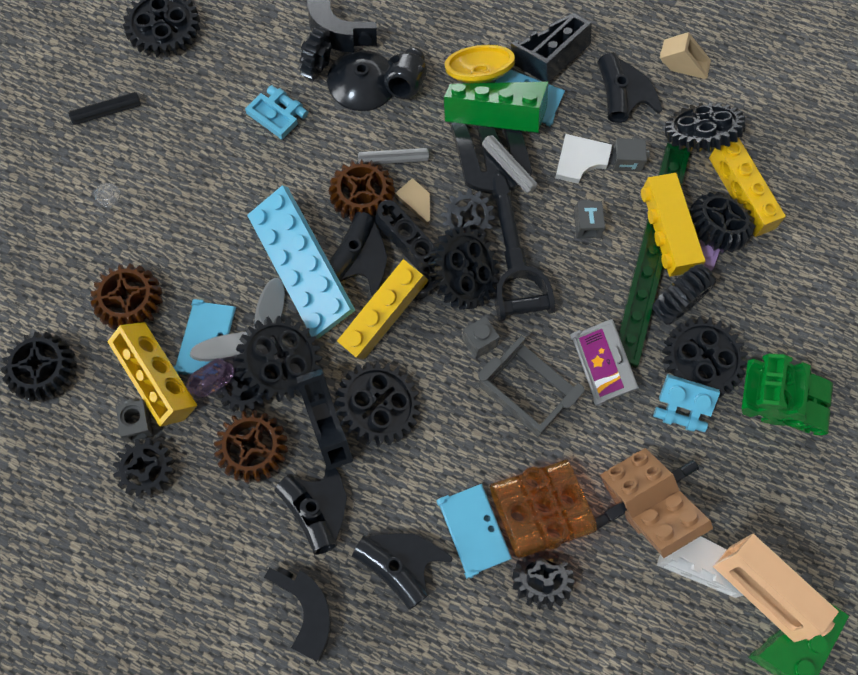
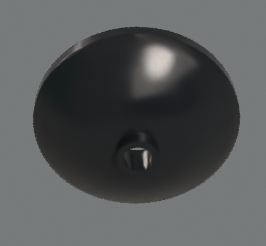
[327,50,392,111]

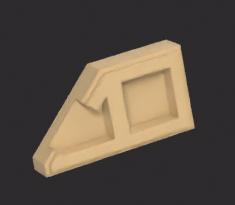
[395,178,430,226]

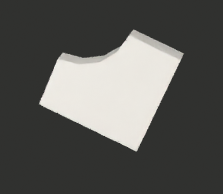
[555,134,612,184]

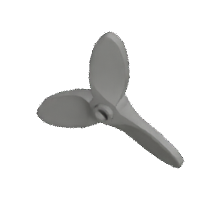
[190,278,301,381]

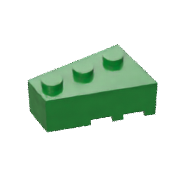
[748,603,849,675]

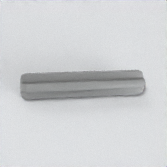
[482,135,537,194]
[358,148,429,165]

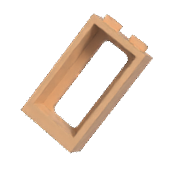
[713,534,839,642]

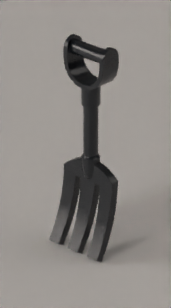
[449,122,556,321]

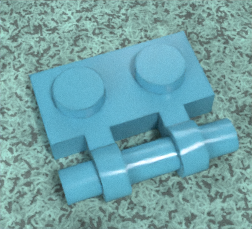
[245,85,309,140]
[653,374,720,433]

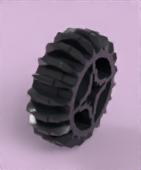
[689,192,756,253]
[652,264,717,325]
[0,331,77,402]

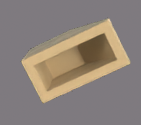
[660,32,711,79]

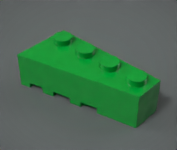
[444,81,549,133]

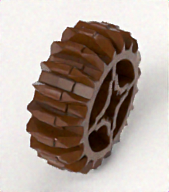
[329,159,395,222]
[90,263,163,330]
[214,410,288,484]

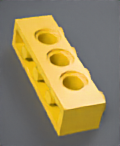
[709,138,786,237]
[107,322,198,427]

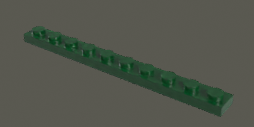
[618,143,690,368]

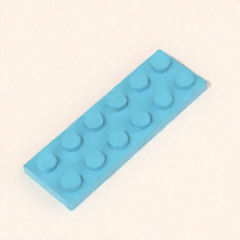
[247,185,355,339]

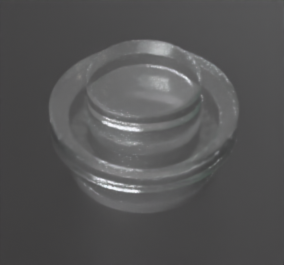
[94,183,120,206]

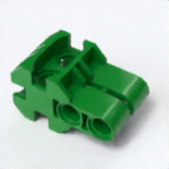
[741,354,833,436]

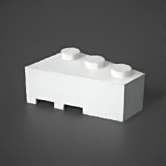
[657,536,744,598]

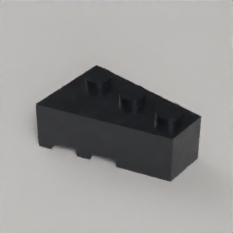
[511,13,592,83]

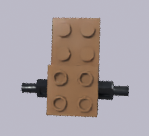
[589,448,713,558]

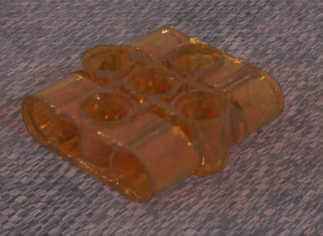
[490,459,597,559]

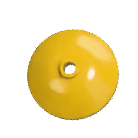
[445,45,515,83]

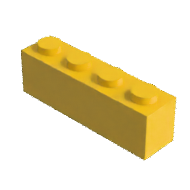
[641,173,706,277]
[337,259,429,360]

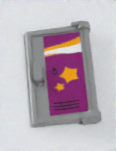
[570,319,639,406]

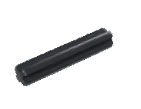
[69,92,141,125]

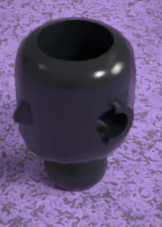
[384,47,427,100]

